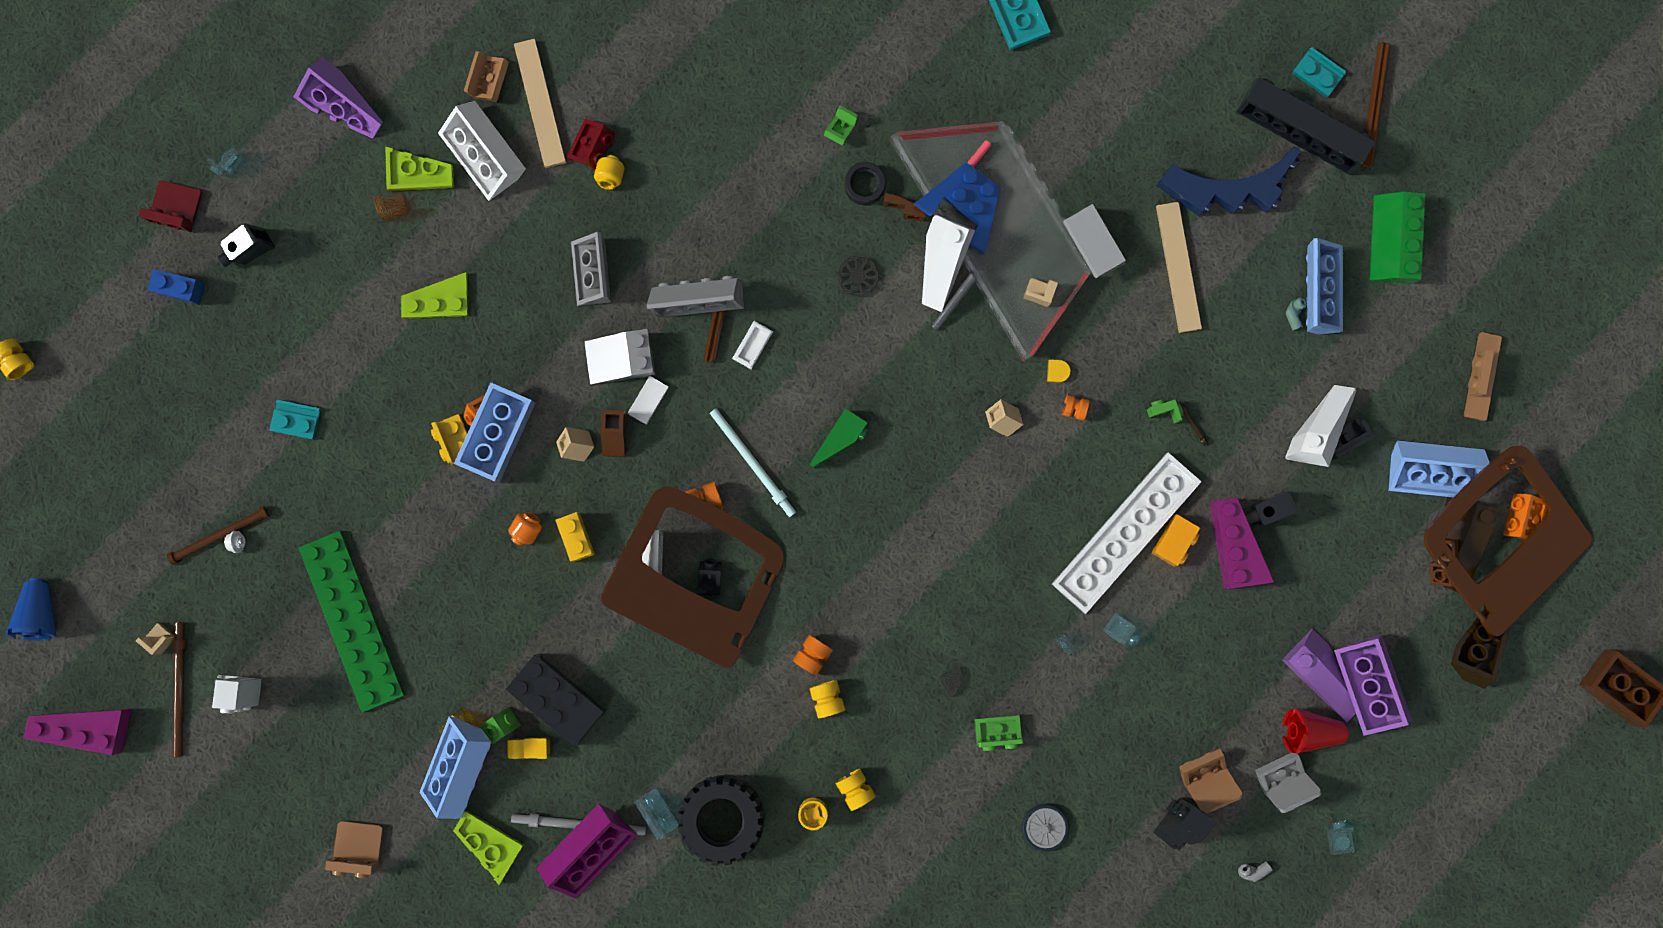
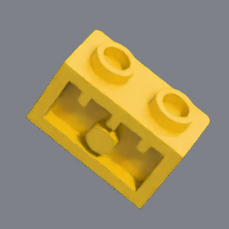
[431,414,467,465]

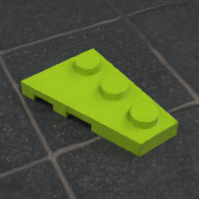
[385,147,454,191]
[401,272,468,319]
[453,810,524,885]

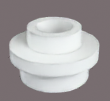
[225,531,246,553]

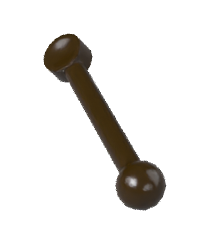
[1181,405,1208,446]

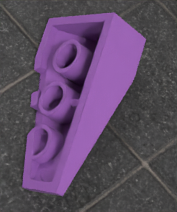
[293,57,383,138]
[1282,629,1356,723]

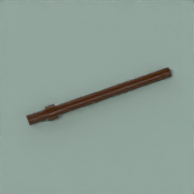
[172,622,186,757]

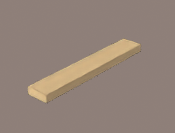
[514,39,566,168]
[1156,202,1202,333]

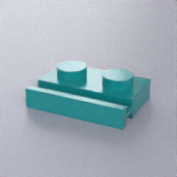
[1292,47,1346,98]
[269,400,321,440]

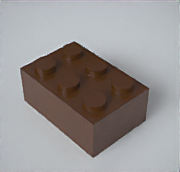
[1579,650,1663,728]

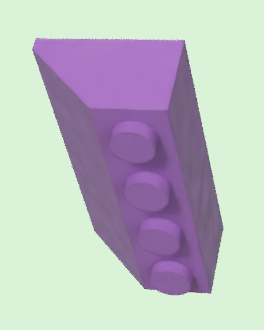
[1334,634,1412,736]

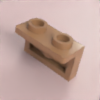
[464,51,509,102]

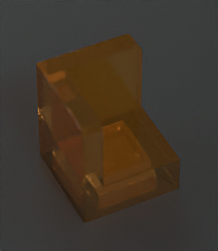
[372,193,409,222]

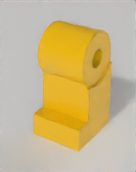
[507,737,550,759]

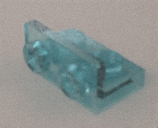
[634,788,679,841]

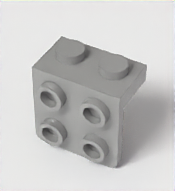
[1255,753,1322,813]

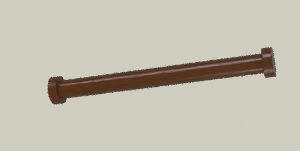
[167,506,270,565]

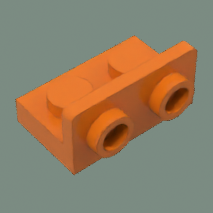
[1503,493,1547,540]

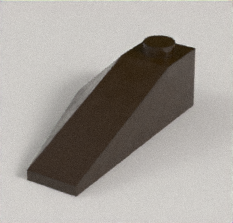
[1443,497,1499,592]
[1451,608,1510,689]

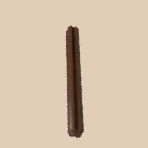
[1361,42,1391,168]

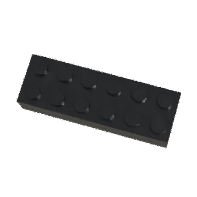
[1236,77,1375,175]

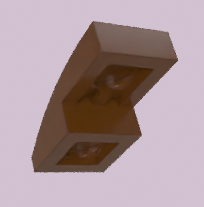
[883,193,926,222]

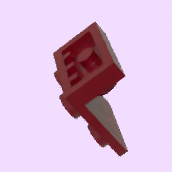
[138,180,202,233]

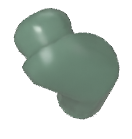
[1286,298,1306,331]

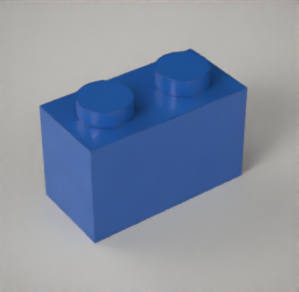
[147,269,205,305]

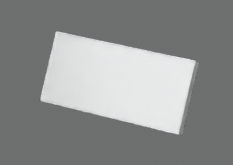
[732,321,773,370]
[627,376,669,425]

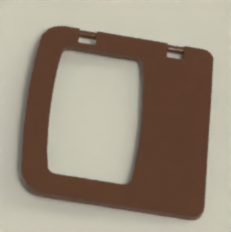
[1424,446,1592,636]
[600,486,784,668]

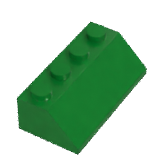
[1369,192,1425,284]

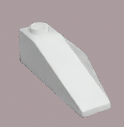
[1285,385,1357,467]

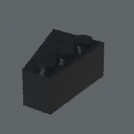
[1153,798,1216,849]

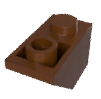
[601,410,627,457]

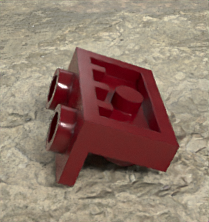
[567,119,615,171]

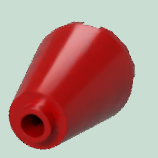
[1283,708,1349,754]

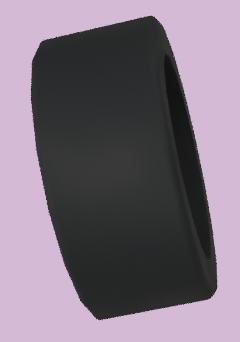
[844,162,886,206]

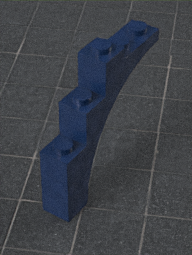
[1156,146,1301,216]

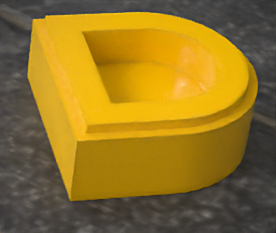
[1047,360,1070,383]

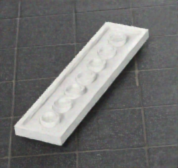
[1052,453,1201,614]

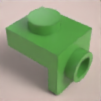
[824,106,858,146]
[1147,399,1183,424]
[480,707,521,744]

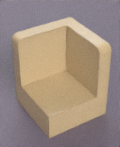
[1023,278,1058,307]
[985,399,1023,437]
[556,427,594,462]
[136,623,174,655]

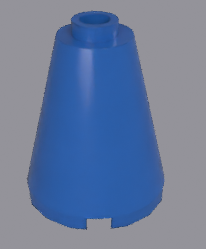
[6,578,56,641]

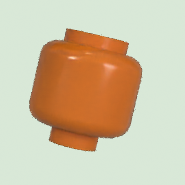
[508,512,542,546]

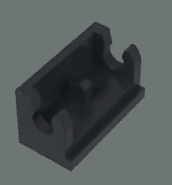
[1332,418,1376,460]

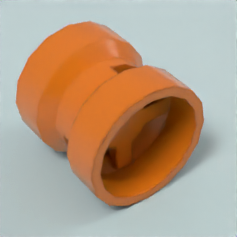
[1062,394,1089,421]

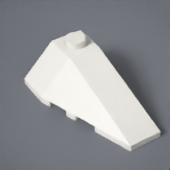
[922,214,975,312]

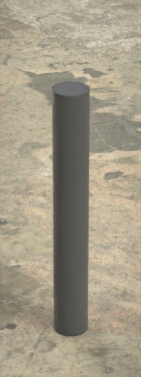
[931,273,977,331]

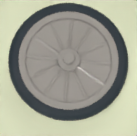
[1022,804,1069,852]

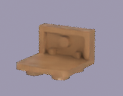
[1179,749,1242,814]
[325,821,383,878]

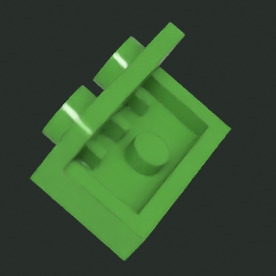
[974,715,1023,751]

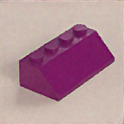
[537,804,637,899]

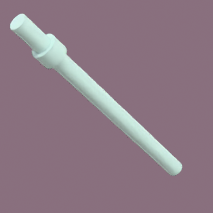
[710,408,796,518]

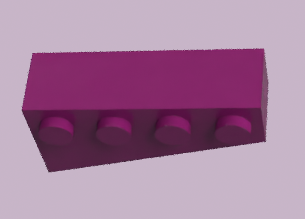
[1210,497,1274,589]
[23,709,132,755]

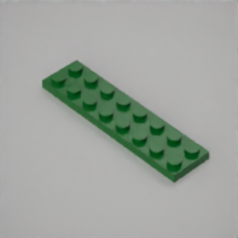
[298,531,405,713]

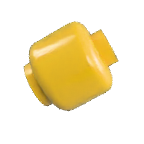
[594,155,625,190]

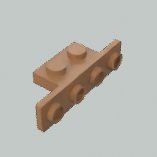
[1464,332,1502,421]

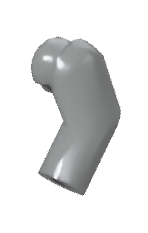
[1238,862,1272,882]

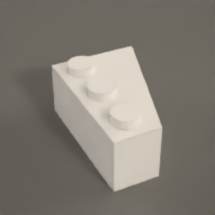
[212,675,262,714]

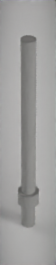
[511,813,646,836]

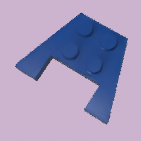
[914,162,1000,254]

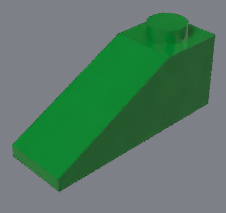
[810,409,868,468]

